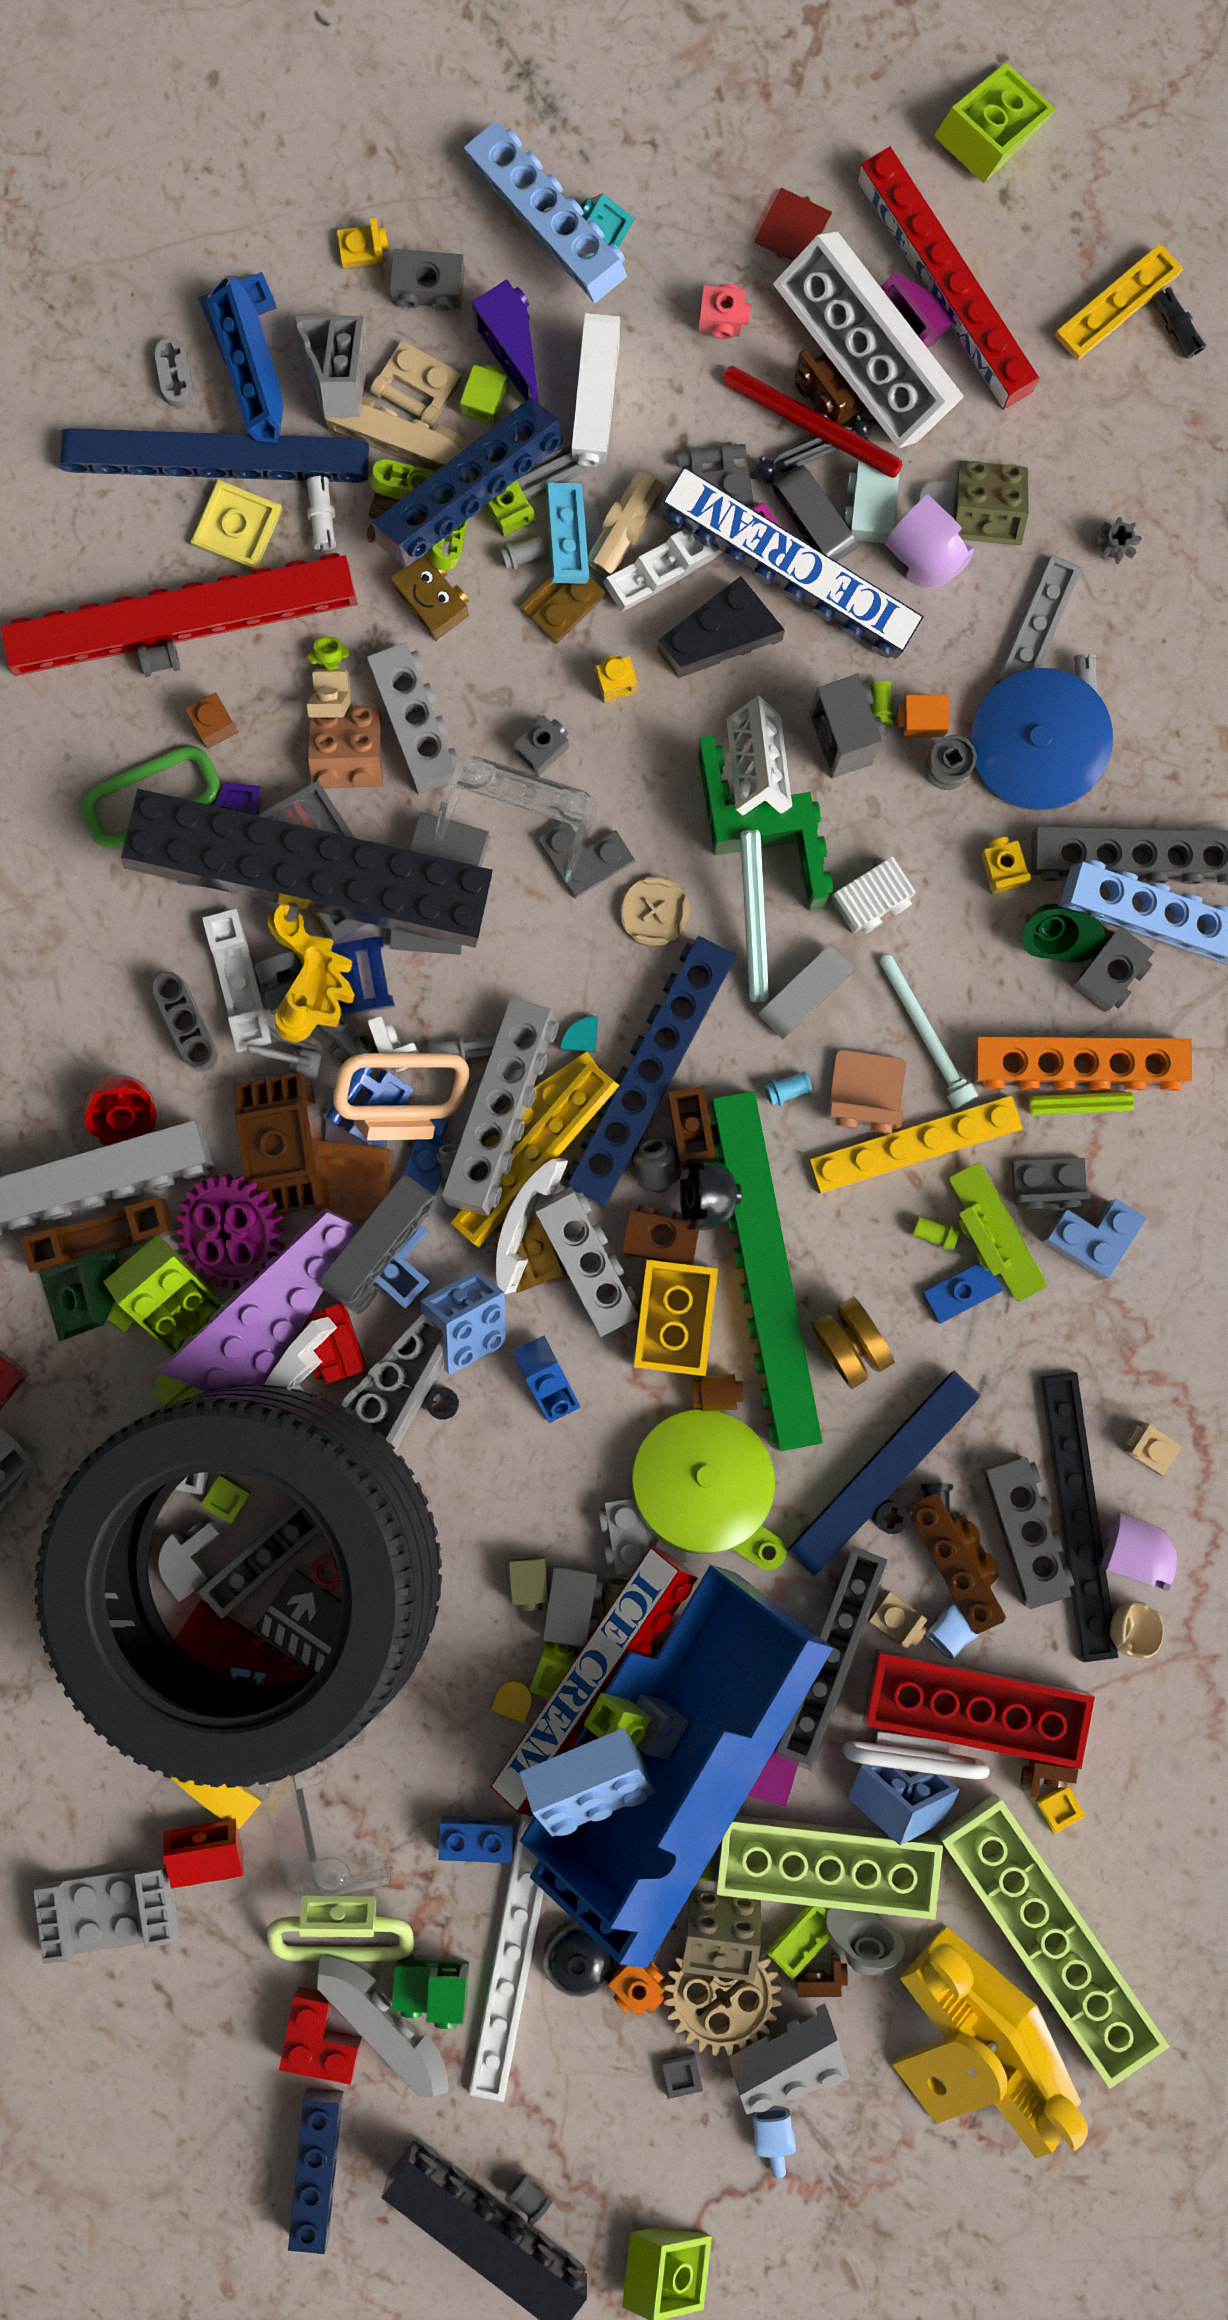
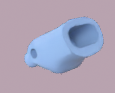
[925,1603,978,1659]
[752,2106,796,2178]

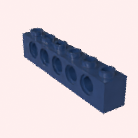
[372,397,563,568]

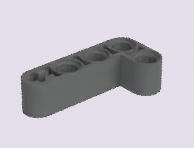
[320,1175,437,1314]

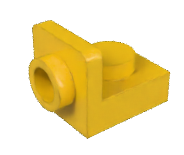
[337,216,389,269]

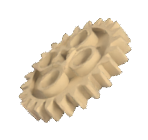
[664,1954,782,2056]

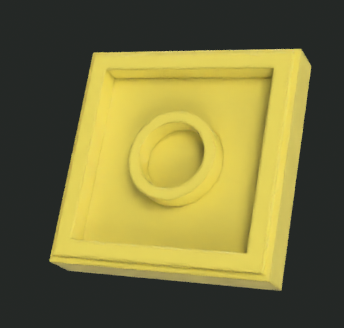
[190,479,283,570]

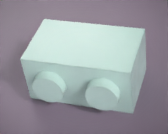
[844,461,900,544]

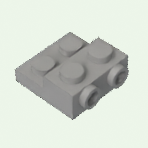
[599,1497,687,1575]

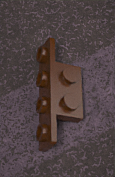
[906,1492,1006,1634]

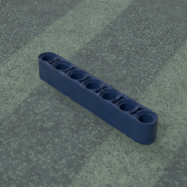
[787,1370,981,1576]

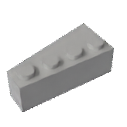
[340,1313,444,1452]

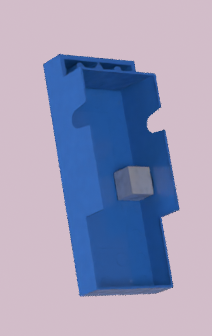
[520,1564,833,1968]

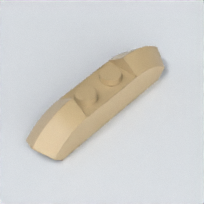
[317,396,470,472]

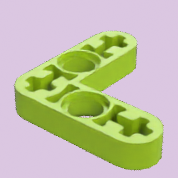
[369,459,467,571]

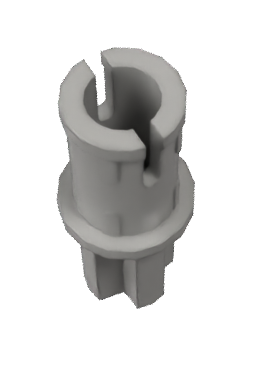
[428,1035,497,1063]

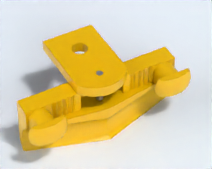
[892,1926,1088,2158]

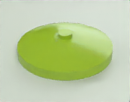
[631,1409,775,1554]

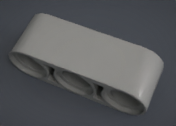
[758,944,856,1040]

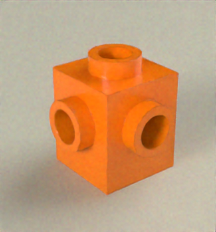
[608,1961,665,2017]

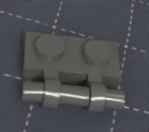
[676,442,753,505]

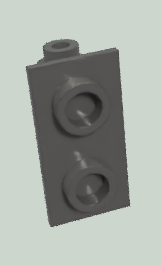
[310,1013,377,1063]

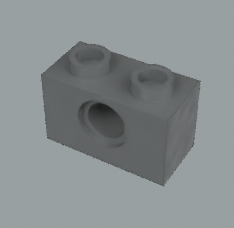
[390,249,465,311]
[1072,926,1154,1012]

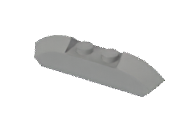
[317,1956,449,2097]

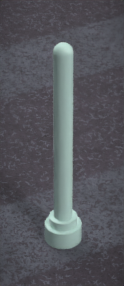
[880,954,979,1109]

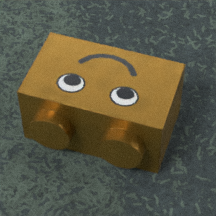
[391,554,469,641]

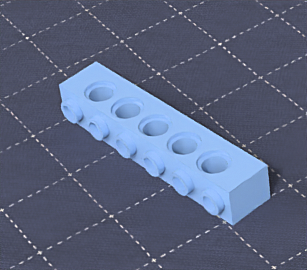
[464,121,627,303]
[1059,859,1228,965]

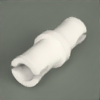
[306,476,336,551]

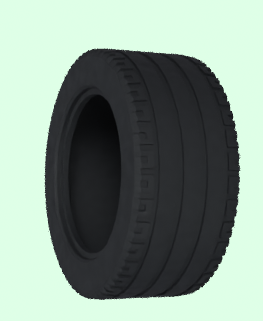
[34,1385,442,1788]

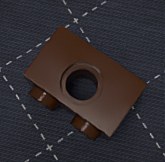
[668,1086,716,1166]
[622,1205,699,1265]

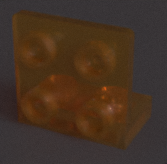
[315,1141,394,1221]

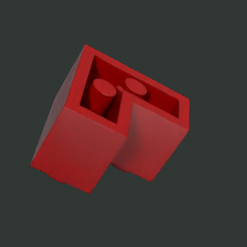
[279,1987,362,2085]

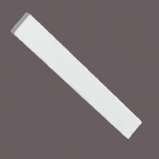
[468,1814,544,2102]

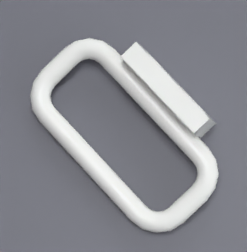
[842,1730,990,1779]

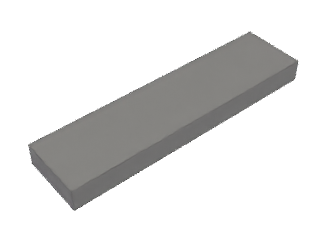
[995,554,1083,684]

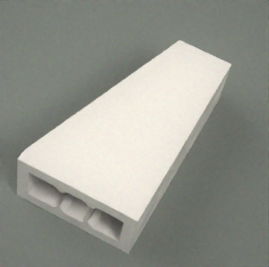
[572,313,620,467]

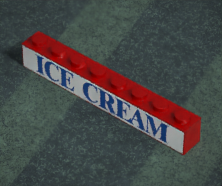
[857,146,1039,410]
[490,1547,698,1817]

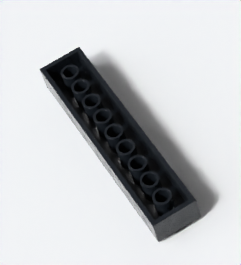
[121,788,493,948]

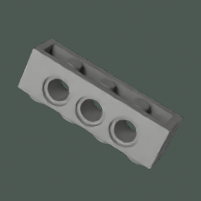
[367,642,461,794]
[533,1186,640,1337]

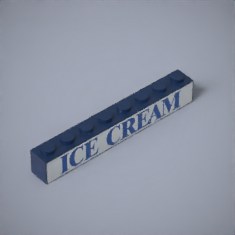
[659,466,924,659]

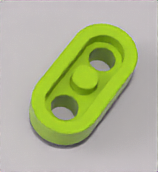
[732,1525,787,1570]

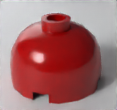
[83,1074,157,1146]

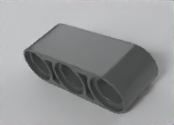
[772,465,857,562]
[152,972,218,1072]

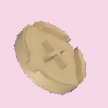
[620,876,690,947]

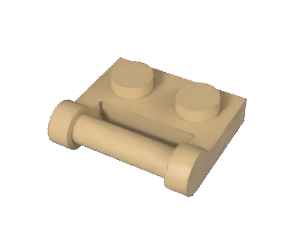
[370,339,462,427]

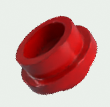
[311,1553,341,1590]

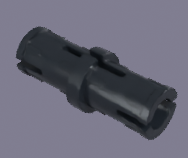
[1151,287,1207,359]

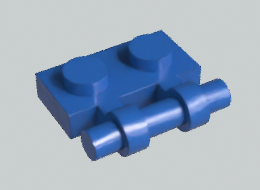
[326,1068,414,1149]

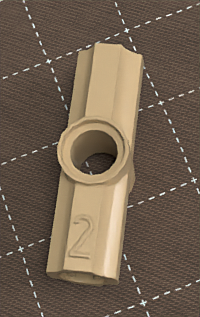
[588,471,664,576]

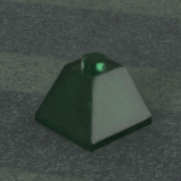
[40,1250,120,1342]

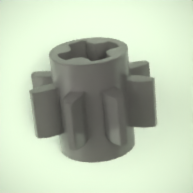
[1095,517,1142,564]

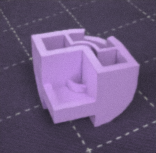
[884,493,974,588]
[1101,1512,1178,1591]

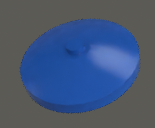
[970,668,1113,811]

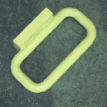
[267,1896,414,1962]

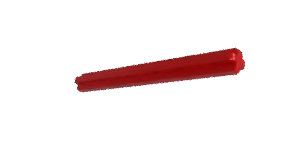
[722,366,903,478]

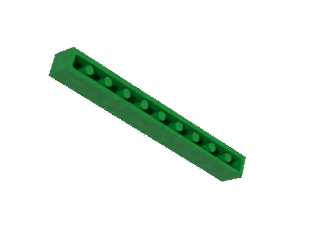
[707,1091,823,1452]

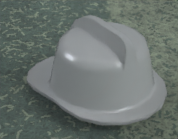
[826,1908,905,1977]

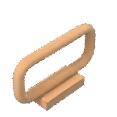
[333,1053,469,1140]

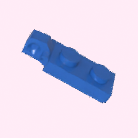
[403,1118,451,1217]

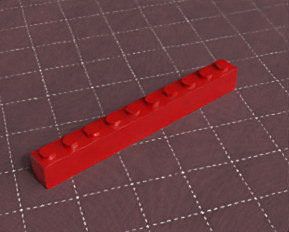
[0,553,358,676]

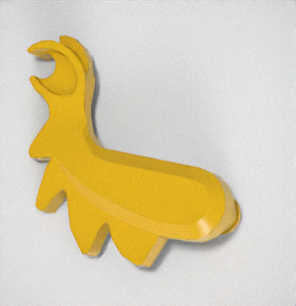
[267,904,355,1042]

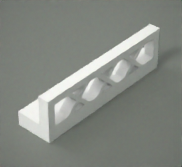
[726,695,792,815]

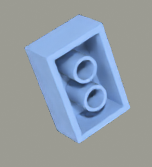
[519,1728,655,1836]

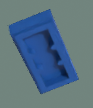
[922,1262,1003,1324]

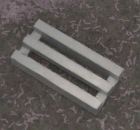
[517,438,586,501]

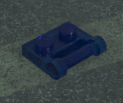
[331,937,395,1016]

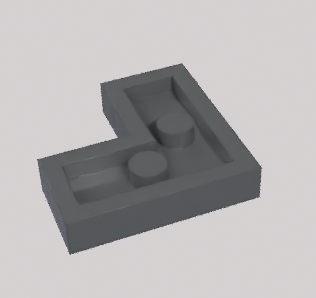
[538,819,635,899]

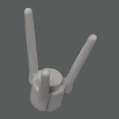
[247,1027,323,1081]

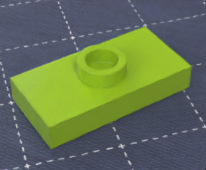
[764,1905,831,1980]

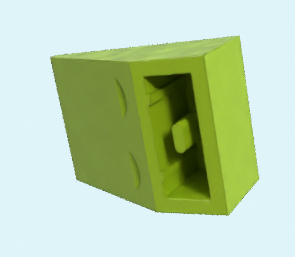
[103,1234,224,1355]

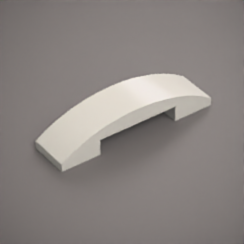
[202,909,272,1053]
[496,1158,568,1294]

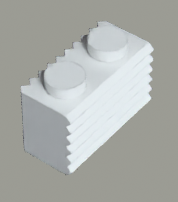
[831,857,916,934]

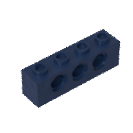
[288,2088,344,2254]

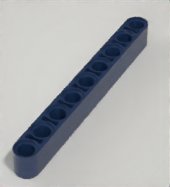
[58,428,369,483]

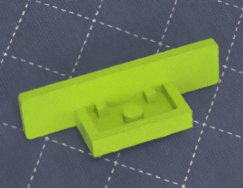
[950,1162,1048,1302]

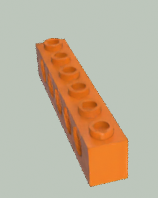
[973,1037,1192,1091]

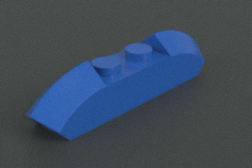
[206,275,283,443]

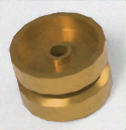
[810,1296,895,1389]

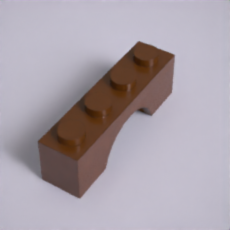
[20,1197,175,1274]

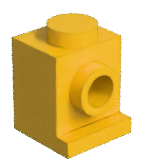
[594,655,638,703]
[981,837,1031,895]

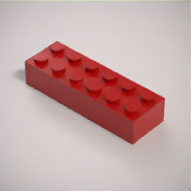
[862,1649,1095,1769]

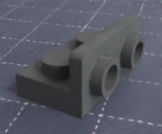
[1012,1158,1090,1210]

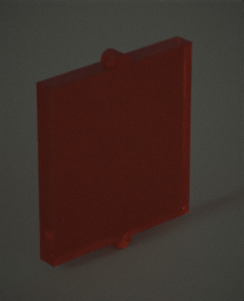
[754,187,832,261]

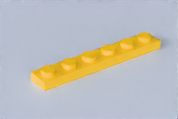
[450,1061,619,1248]
[809,1096,1023,1194]

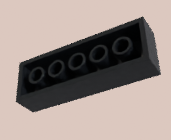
[381,2140,587,2320]

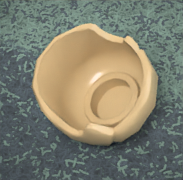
[1110,1601,1164,1659]

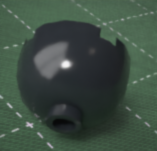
[680,1159,742,1230]
[542,1920,614,1997]

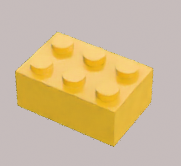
[633,1260,718,1376]

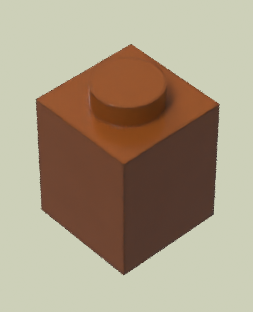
[185,692,239,749]

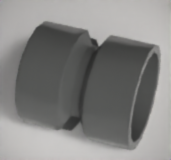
[925,735,977,790]
[254,952,303,1014]

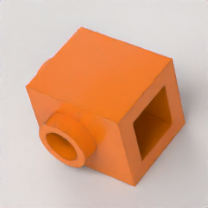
[896,694,949,738]

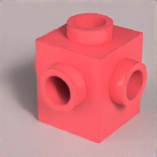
[699,284,751,339]

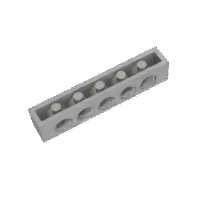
[442,998,558,1217]

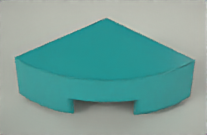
[560,1016,598,1053]

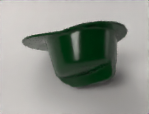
[1021,903,1105,962]

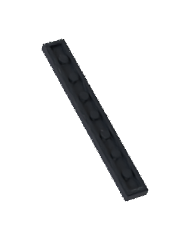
[1040,1372,1119,1663]

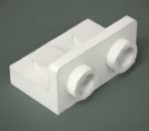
[368,1016,419,1072]

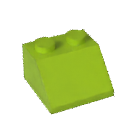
[622,2227,712,2320]

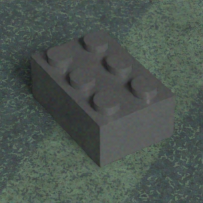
[809,674,885,778]

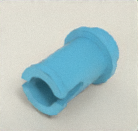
[765,1071,812,1106]

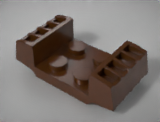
[234,1072,329,1215]

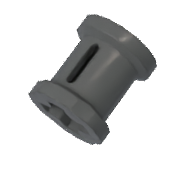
[138,639,180,677]
[504,2173,553,2225]

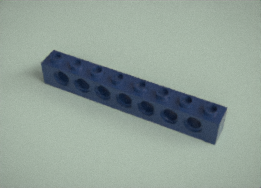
[564,935,736,1209]

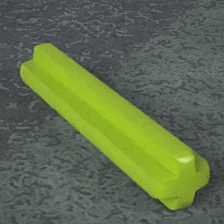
[1028,1092,1135,1115]

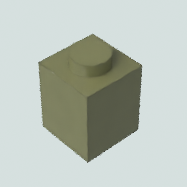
[509,1556,549,1611]

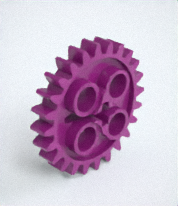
[175,1173,286,1290]

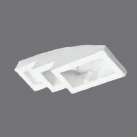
[603,529,724,612]
[264,1317,337,1391]

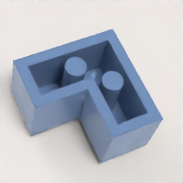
[1041,1199,1147,1280]
[375,1224,432,1309]
[848,1764,960,1845]

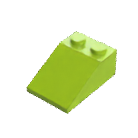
[934,62,1056,183]

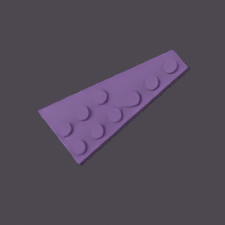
[157,1208,358,1392]

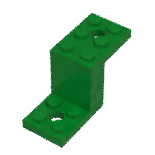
[697,735,833,911]

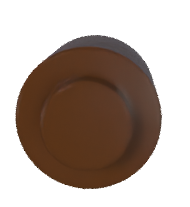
[692,1374,744,1412]

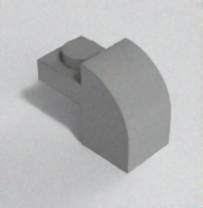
[158,1521,223,1602]

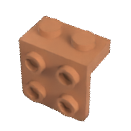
[308,707,383,789]
[827,1050,906,1134]

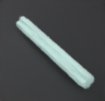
[740,829,769,1002]

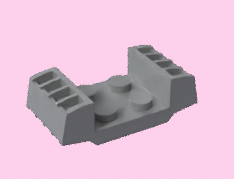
[33,1865,181,1964]

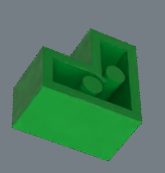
[392,1959,469,2029]

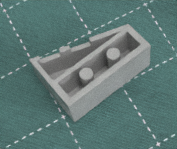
[728,2003,850,2114]

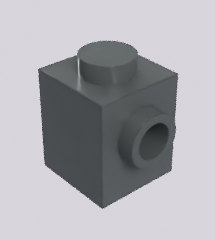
[513,715,569,776]

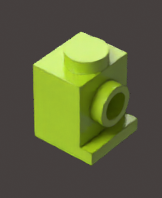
[487,480,535,537]

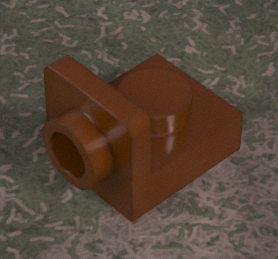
[1020,1759,1079,1799]
[795,1953,848,1998]

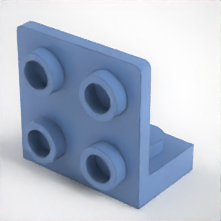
[420,1269,506,1375]

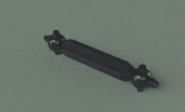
[750,414,878,484]

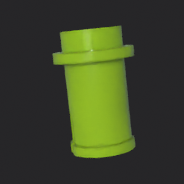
[869,681,896,727]
[912,1216,960,1251]

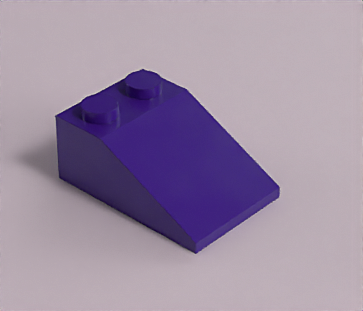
[472,279,538,403]

